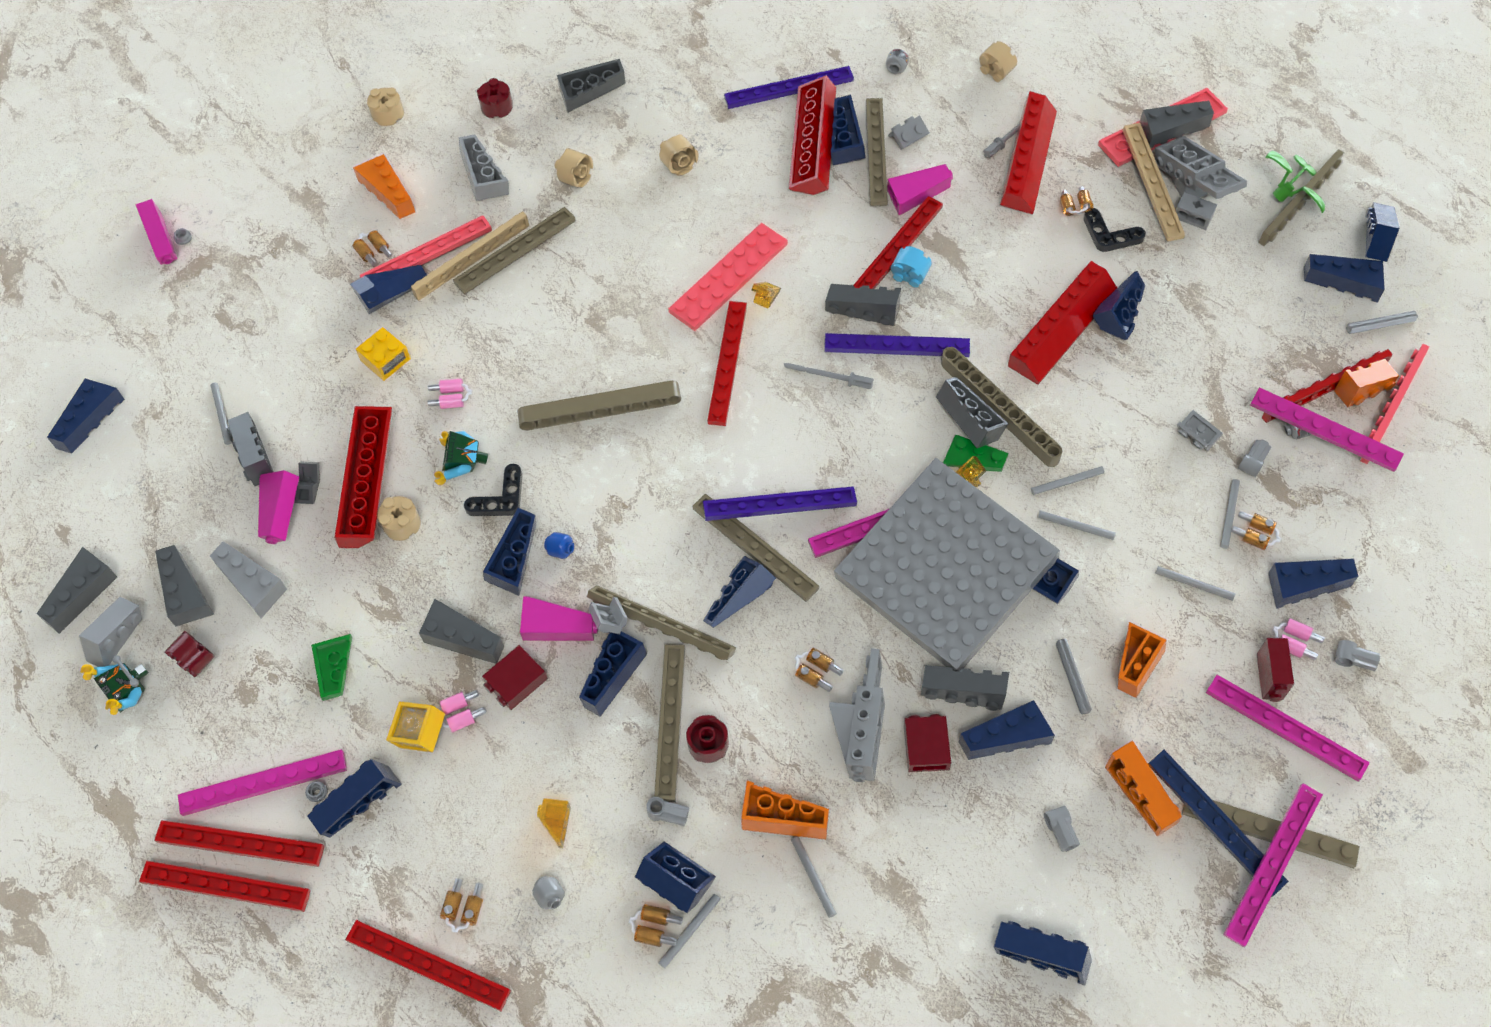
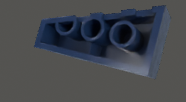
[1365,202,1400,262]
[1304,254,1385,303]
[47,378,125,454]
[483,508,536,596]
[579,631,647,717]
[959,700,1055,760]

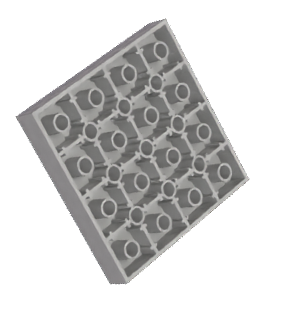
[834,458,1060,672]

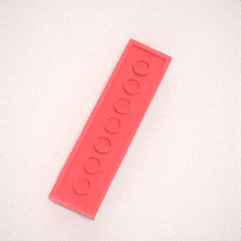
[1098,88,1228,167]
[668,222,788,331]

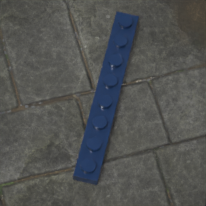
[1148,749,1289,897]

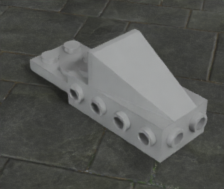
[1155,136,1247,199]
[829,648,885,782]

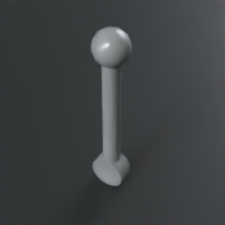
[112,655,139,687]

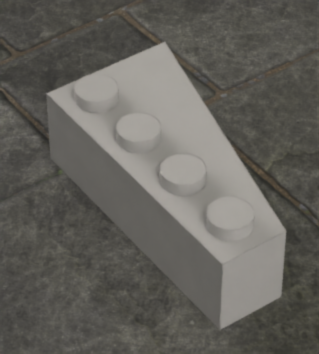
[459,135,509,201]
[210,542,287,618]

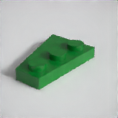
[943,434,1009,472]
[311,634,352,701]

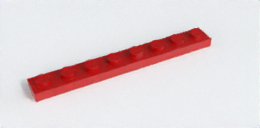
[853,196,943,289]
[707,301,747,426]
[1262,349,1393,423]
[154,820,325,867]
[139,861,311,912]
[345,920,511,1012]

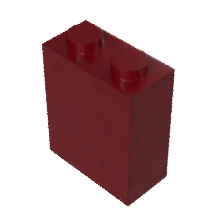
[1256,638,1294,702]
[482,645,548,710]
[904,714,951,773]

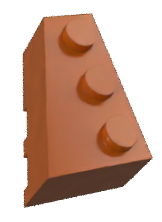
[1334,359,1399,407]
[1118,622,1166,698]

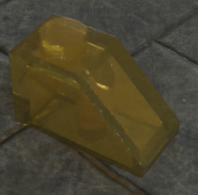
[537,798,571,848]

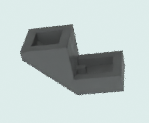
[295,461,320,504]

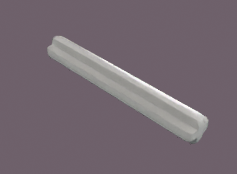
[1346,311,1418,334]
[1056,639,1092,715]

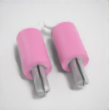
[427,378,472,409]
[1273,618,1325,660]
[439,690,486,733]

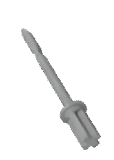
[983,123,1020,158]
[784,363,874,389]

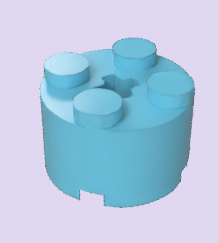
[891,246,932,288]

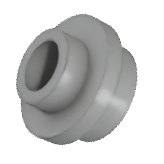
[174,228,192,245]
[305,781,327,802]

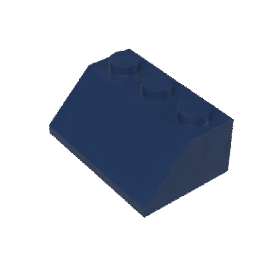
[1033,558,1079,604]
[635,841,716,913]

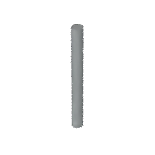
[210,383,232,445]
[1031,466,1104,495]
[1221,479,1240,549]
[1038,511,1116,540]
[1155,566,1235,601]
[791,837,836,918]
[659,894,721,969]

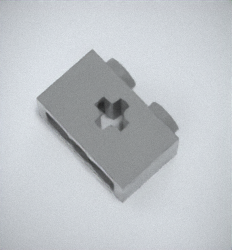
[1176,192,1217,230]

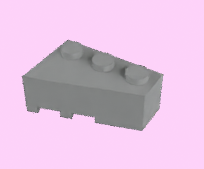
[79,597,142,667]

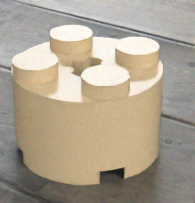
[979,41,1017,82]
[367,87,404,126]
[659,134,699,176]
[555,148,593,187]
[378,496,421,541]

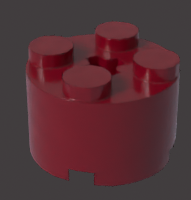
[477,78,513,118]
[165,631,215,677]
[686,715,729,763]

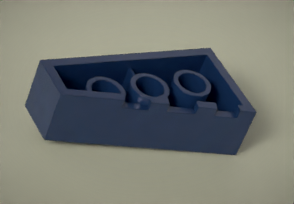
[831,95,866,166]
[1268,559,1359,609]
[307,759,402,838]
[994,921,1092,986]

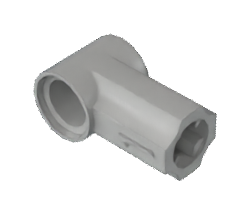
[1238,439,1271,477]
[1335,640,1380,671]
[647,797,689,826]
[1044,806,1080,852]

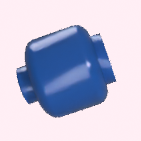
[544,532,574,559]

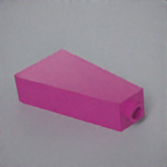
[887,164,953,215]
[135,199,177,265]
[258,470,299,544]
[520,596,598,641]

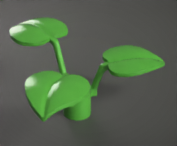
[1265,151,1325,213]

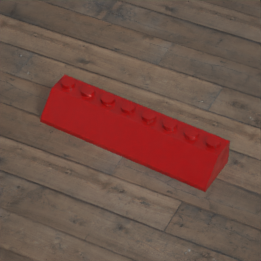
[789,75,836,195]
[1000,91,1057,215]
[1008,261,1117,385]
[334,406,392,548]

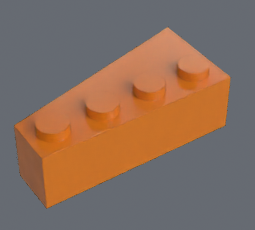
[353,154,415,219]
[1105,740,1182,837]
[741,780,829,840]

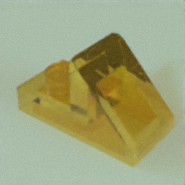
[751,281,781,308]
[956,456,986,487]

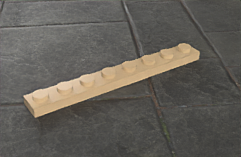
[1122,123,1185,242]
[411,211,529,301]

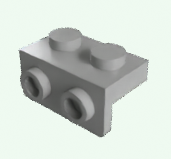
[888,116,930,150]
[1177,410,1223,451]
[589,597,627,634]

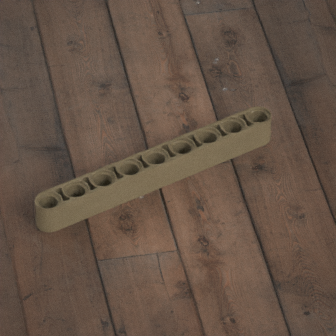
[941,347,1062,467]
[517,381,681,430]

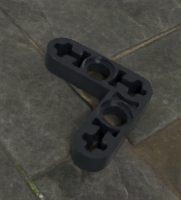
[1083,208,1146,252]
[464,463,522,516]

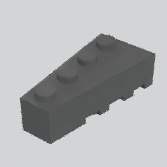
[557,59,626,113]
[419,599,504,664]

